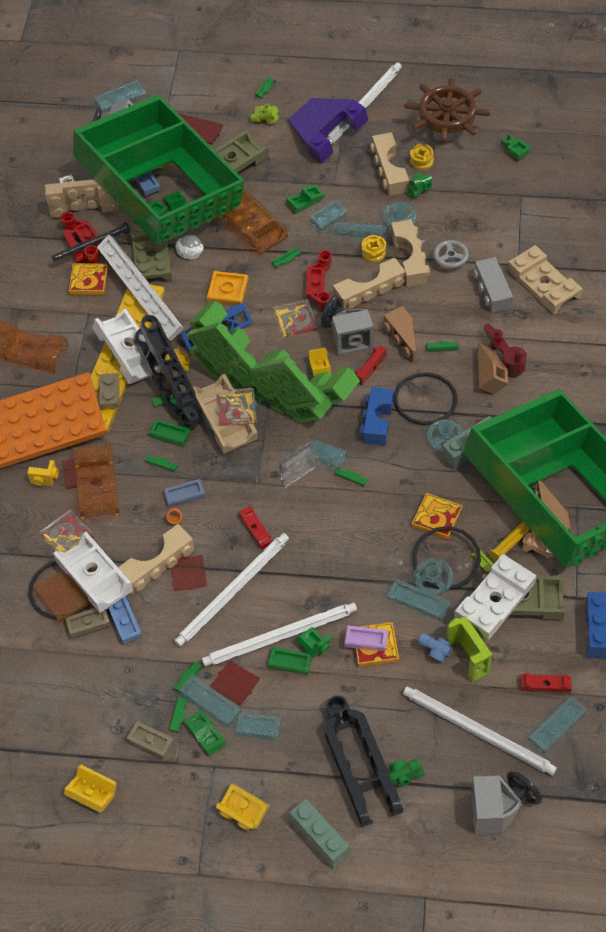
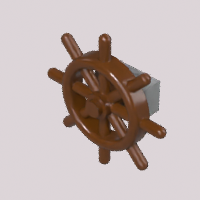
[404,78,491,142]

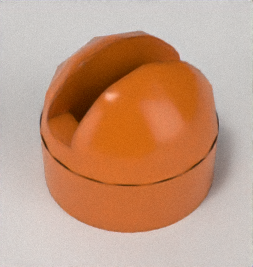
[166,508,182,524]

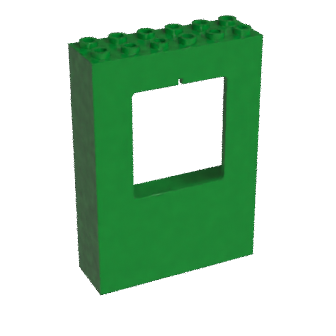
[73,94,244,245]
[463,389,606,569]

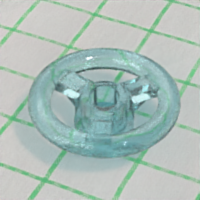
[382,202,417,227]
[427,419,464,451]
[414,558,454,596]

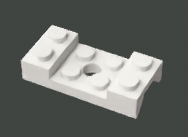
[92,309,160,384]
[53,532,133,613]
[454,554,537,641]

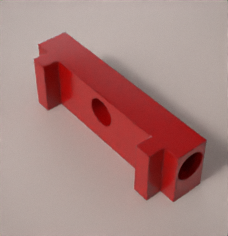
[63,229,87,264]
[355,345,387,386]
[238,506,273,550]
[520,672,572,693]

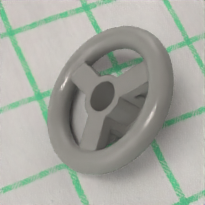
[433,240,469,268]

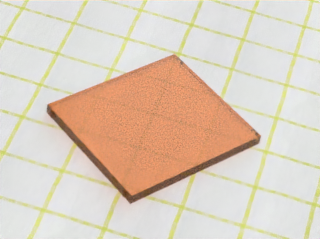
[34,567,96,622]

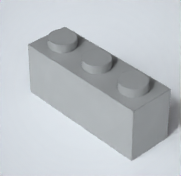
[473,257,513,313]

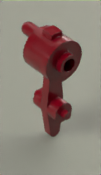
[484,324,527,376]

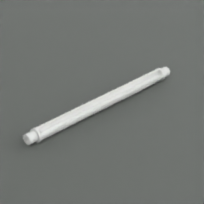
[326,63,402,145]
[174,533,289,647]
[202,603,357,667]
[403,686,557,776]

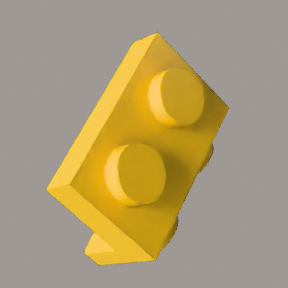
[64,765,116,813]
[216,784,270,830]

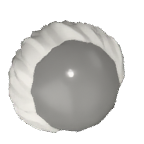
[176,235,203,260]

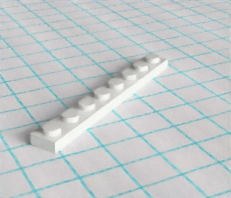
[97,235,183,341]

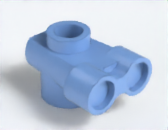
[419,633,453,662]

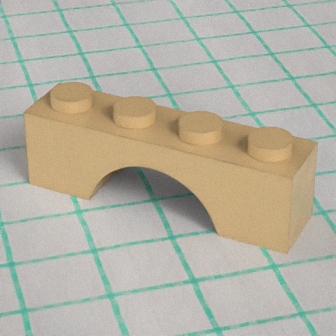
[370,132,409,196]
[391,219,430,287]
[333,257,406,310]
[118,524,195,594]

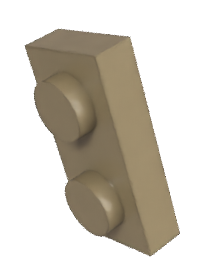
[100,373,119,409]
[65,608,110,638]
[126,721,174,759]

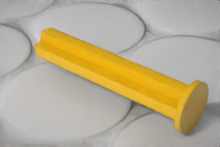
[488,522,531,562]

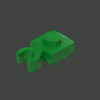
[501,134,531,160]

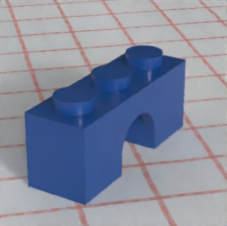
[360,387,394,446]
[585,592,606,659]

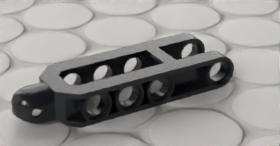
[133,315,200,429]
[324,696,403,827]

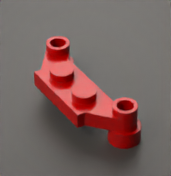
[61,212,100,264]
[306,250,332,312]

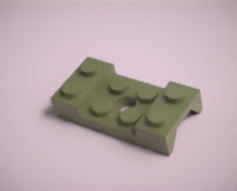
[215,130,269,173]
[130,223,172,282]
[481,574,565,620]

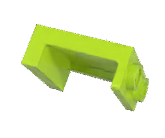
[446,616,492,682]

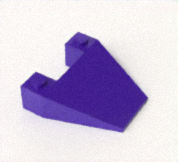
[288,98,369,163]

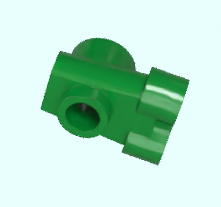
[408,173,432,199]
[389,758,425,787]

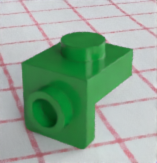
[296,627,333,658]

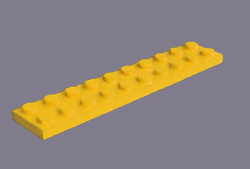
[91,285,165,433]

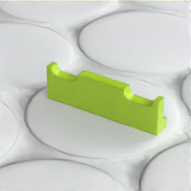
[471,550,494,573]

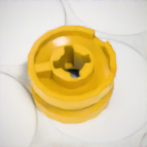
[410,144,434,170]
[362,235,386,263]

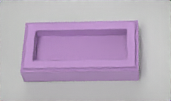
[345,625,388,652]

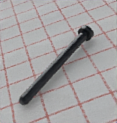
[51,222,130,261]

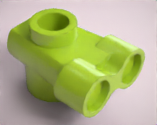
[250,104,279,124]

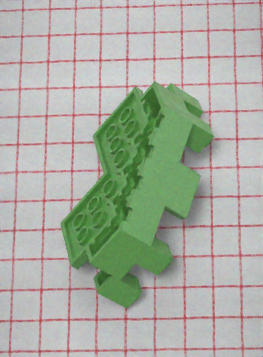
[186,301,360,423]

